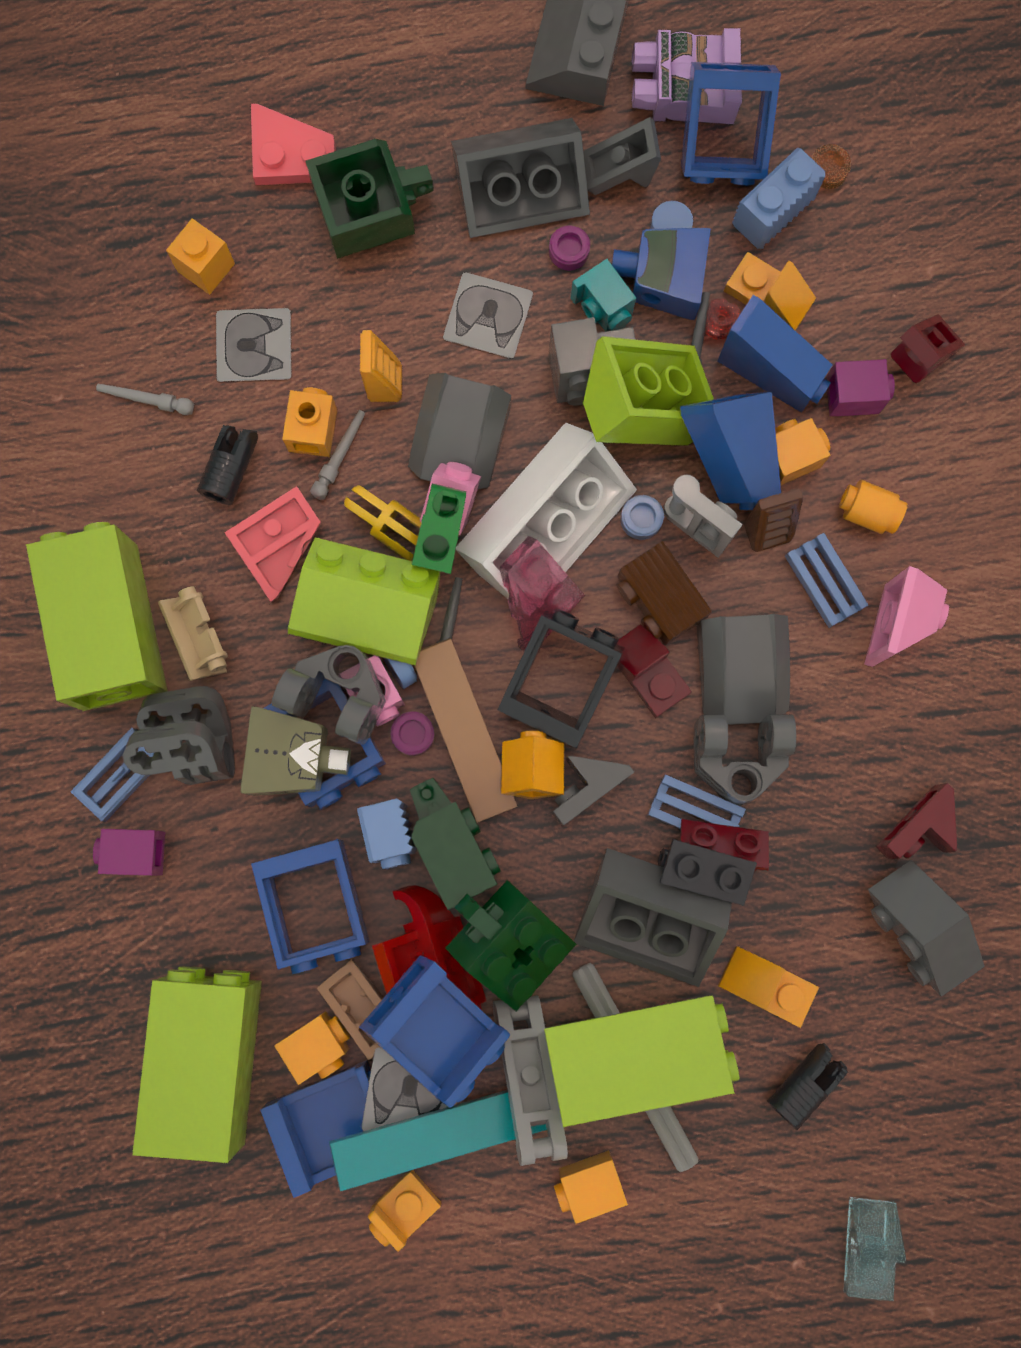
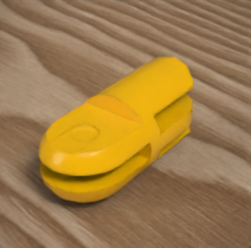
[344,485,421,561]

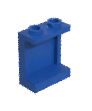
[359,955,510,1108]
[260,1060,371,1198]

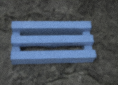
[785,533,868,628]
[71,727,154,822]
[647,774,746,829]

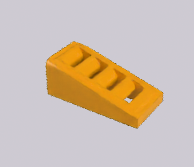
[360,330,402,402]

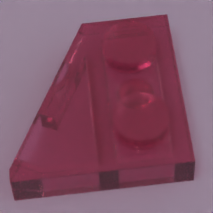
[499,535,585,652]

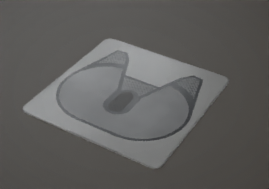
[443,272,533,358]
[216,308,291,382]
[362,1048,447,1131]

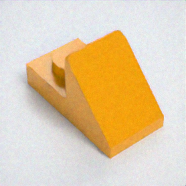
[724,252,816,330]
[717,946,819,1028]

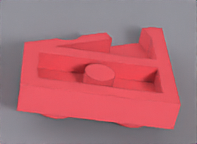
[251,104,336,185]
[224,486,321,602]

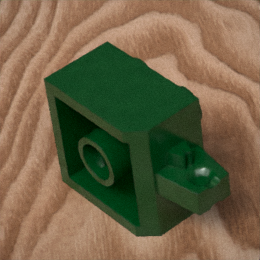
[305,139,434,259]
[410,778,501,910]
[445,880,577,1012]

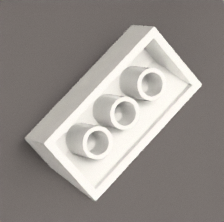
[456,423,637,615]

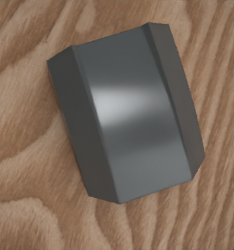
[408,373,511,489]
[697,614,790,724]

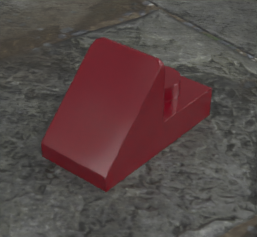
[891,314,966,383]
[617,624,692,719]
[875,783,957,859]

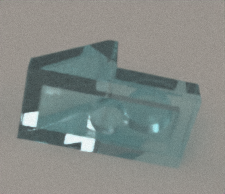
[844,1197,906,1301]

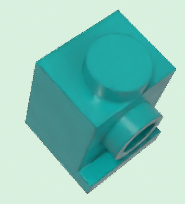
[571,259,636,332]

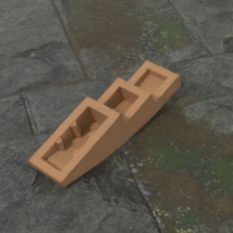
[415,638,518,823]
[317,959,465,1107]

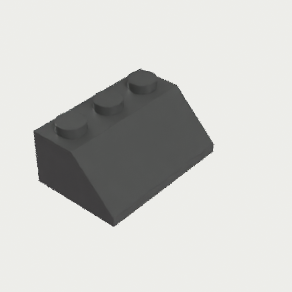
[525,0,629,106]
[451,118,590,238]
[574,848,732,987]

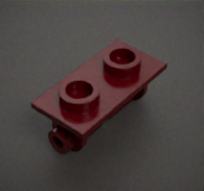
[680,819,769,873]

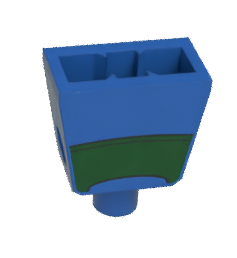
[612,228,711,320]

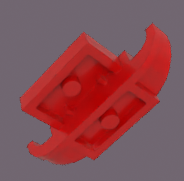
[372,885,487,1010]

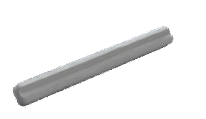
[573,963,698,1172]

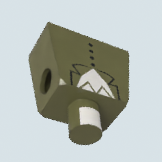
[240,706,351,796]

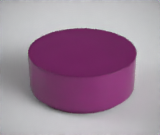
[549,225,590,271]
[391,711,435,756]

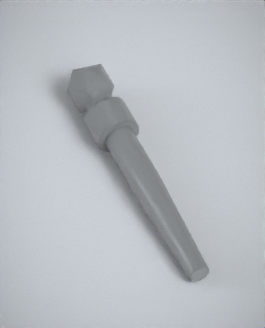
[96,383,194,415]
[310,410,365,500]

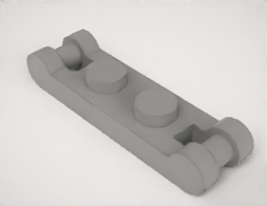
[493,995,568,1166]

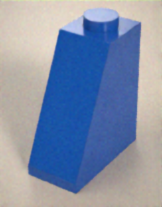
[717,295,833,413]
[680,392,781,510]

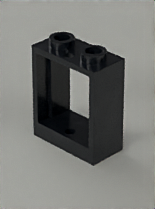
[497,608,625,748]

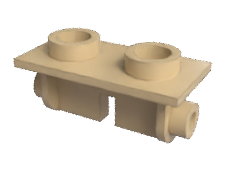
[158,586,228,681]

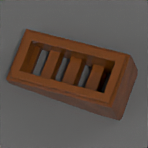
[743,488,804,552]

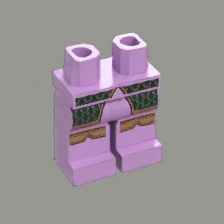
[632,28,742,124]

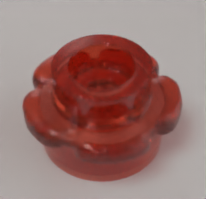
[705,298,741,339]

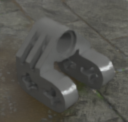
[272,645,386,745]
[123,686,235,785]
[693,714,796,806]

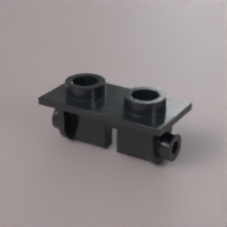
[658,839,757,906]

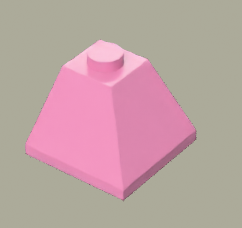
[864,566,949,667]

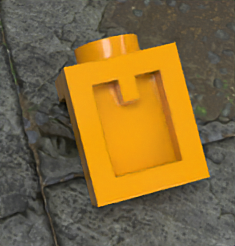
[368,1170,442,1252]

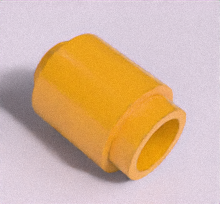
[839,479,908,534]

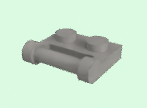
[663,475,743,558]

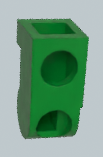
[412,483,467,574]

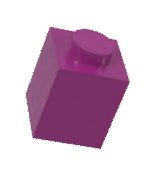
[826,359,895,417]
[93,829,165,876]

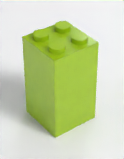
[26,522,168,711]
[132,966,262,1163]
[544,995,739,1127]

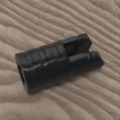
[197,425,258,505]
[767,1043,848,1130]

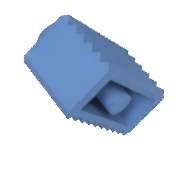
[732,148,825,249]
[357,798,417,869]

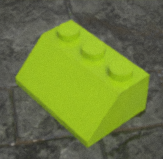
[583,336,714,446]
[288,537,441,665]

